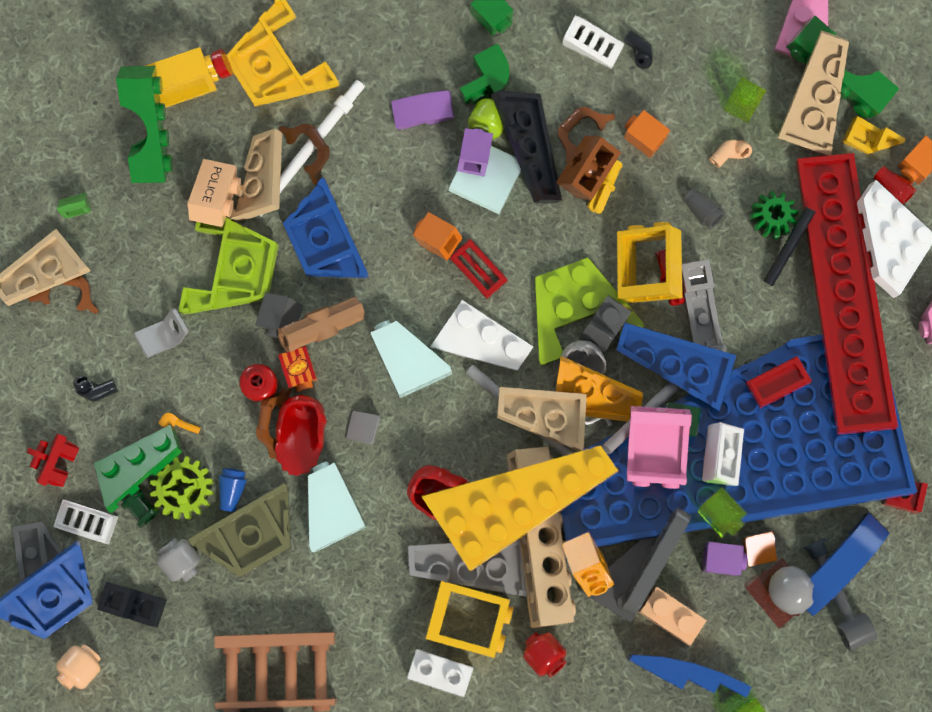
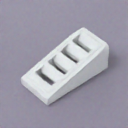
[562,15,624,69]
[53,499,118,544]

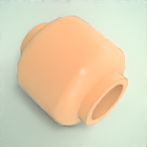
[56,644,101,690]

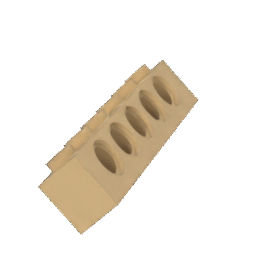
[507,447,576,628]

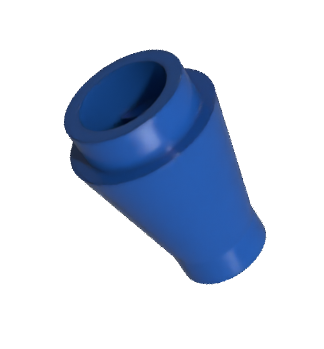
[219,468,247,512]

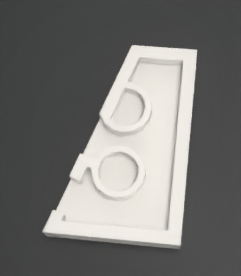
[430,300,533,371]

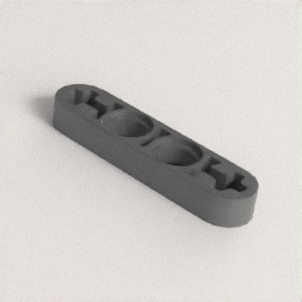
[621,507,691,615]

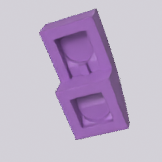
[391,91,455,130]

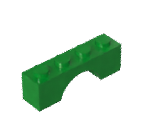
[786,15,899,119]
[116,66,173,183]

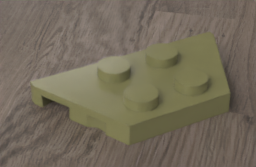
[187,483,291,577]

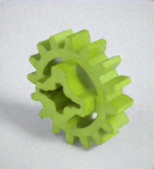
[150,456,214,520]

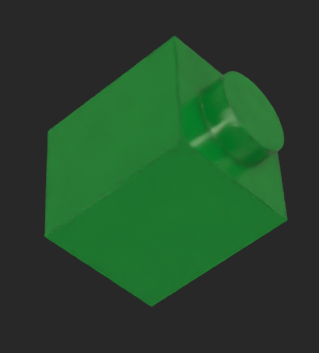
[470,0,513,36]

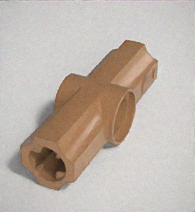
[277,297,365,352]

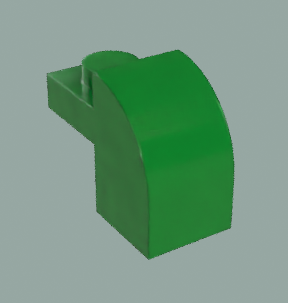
[460,43,510,105]

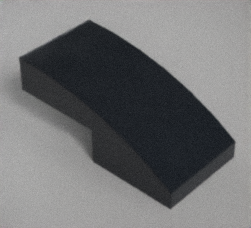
[97,581,167,628]

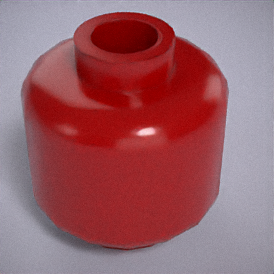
[239,364,279,403]
[523,632,567,677]

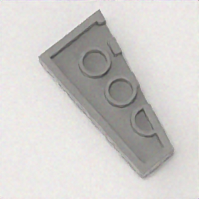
[408,539,527,597]

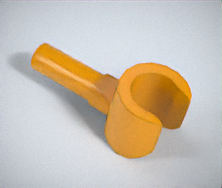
[158,413,201,434]

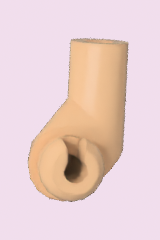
[709,140,752,168]

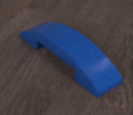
[806,512,890,616]

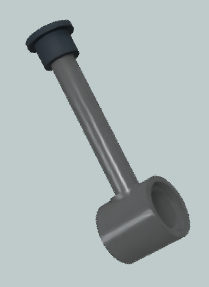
[804,538,877,652]

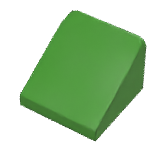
[57,193,91,219]

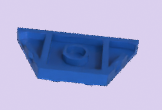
[283,178,369,278]
[0,540,93,639]

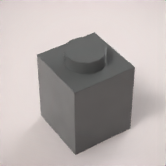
[255,293,303,340]

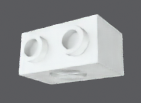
[407,649,473,697]

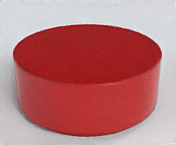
[211,49,233,79]

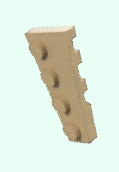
[778,30,849,156]

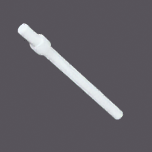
[259,80,365,217]

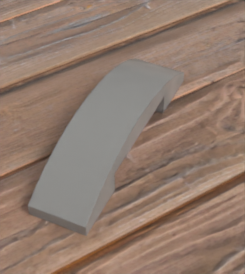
[682,259,726,352]

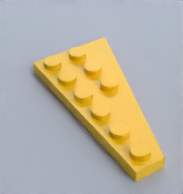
[422,446,618,571]

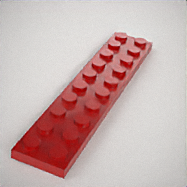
[796,153,898,435]

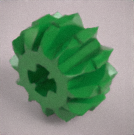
[749,190,799,240]

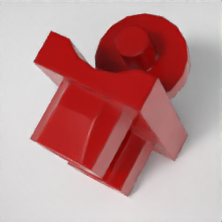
[26,433,79,487]

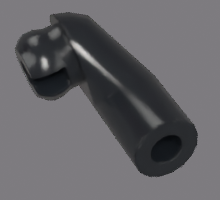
[623,30,653,69]
[73,376,118,401]

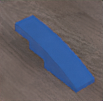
[628,654,752,698]

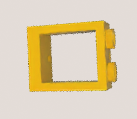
[145,47,219,107]
[617,222,682,303]
[426,581,514,658]

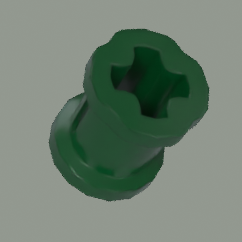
[121,489,160,528]

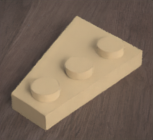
[229,128,282,222]
[0,229,91,306]
[497,387,587,452]

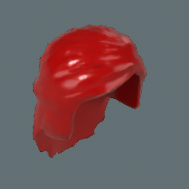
[275,395,327,476]
[407,465,469,520]

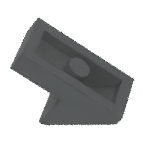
[579,295,632,355]

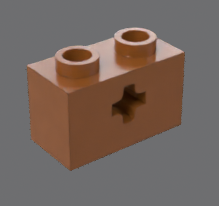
[556,135,621,200]

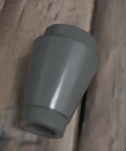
[683,188,725,229]

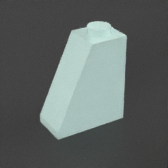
[371,320,452,398]
[308,461,366,553]

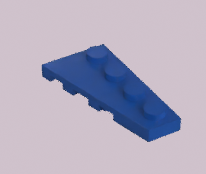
[616,323,737,411]

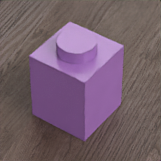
[457,128,493,177]
[702,542,747,576]

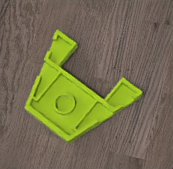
[178,217,279,314]
[535,258,644,367]

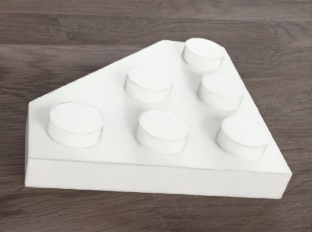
[857,180,932,298]

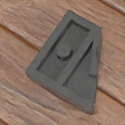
[12,522,63,582]

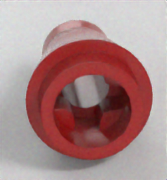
[873,166,916,205]

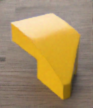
[842,116,906,154]

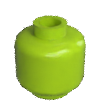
[468,98,504,140]

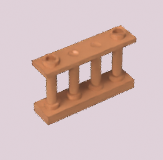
[215,632,337,712]

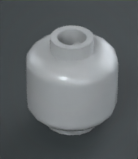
[157,538,200,582]

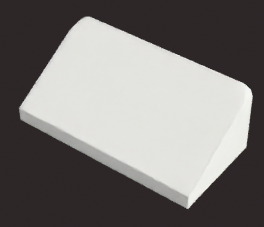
[702,422,744,486]

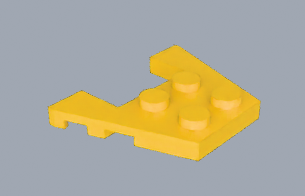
[227,0,339,107]

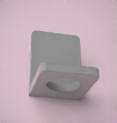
[134,308,188,358]

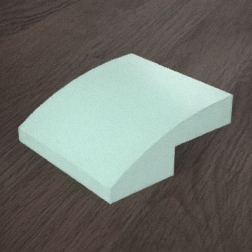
[448,146,521,214]

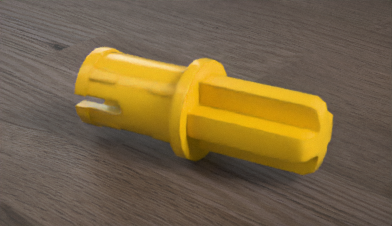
[587,160,623,214]

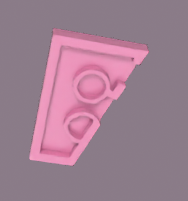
[774,0,828,58]

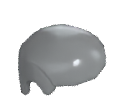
[561,340,606,375]
[768,566,814,615]

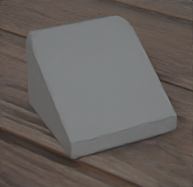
[346,411,381,445]

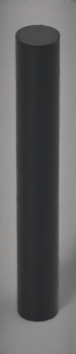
[763,207,816,286]

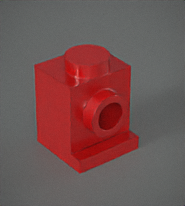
[882,482,928,514]

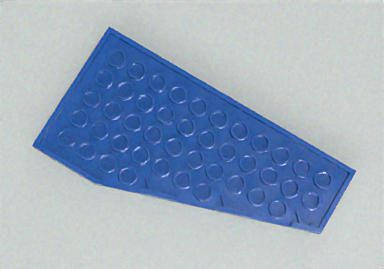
[561,334,917,547]

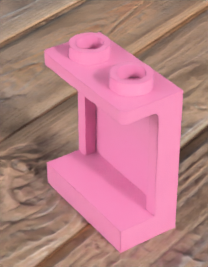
[627,406,691,489]

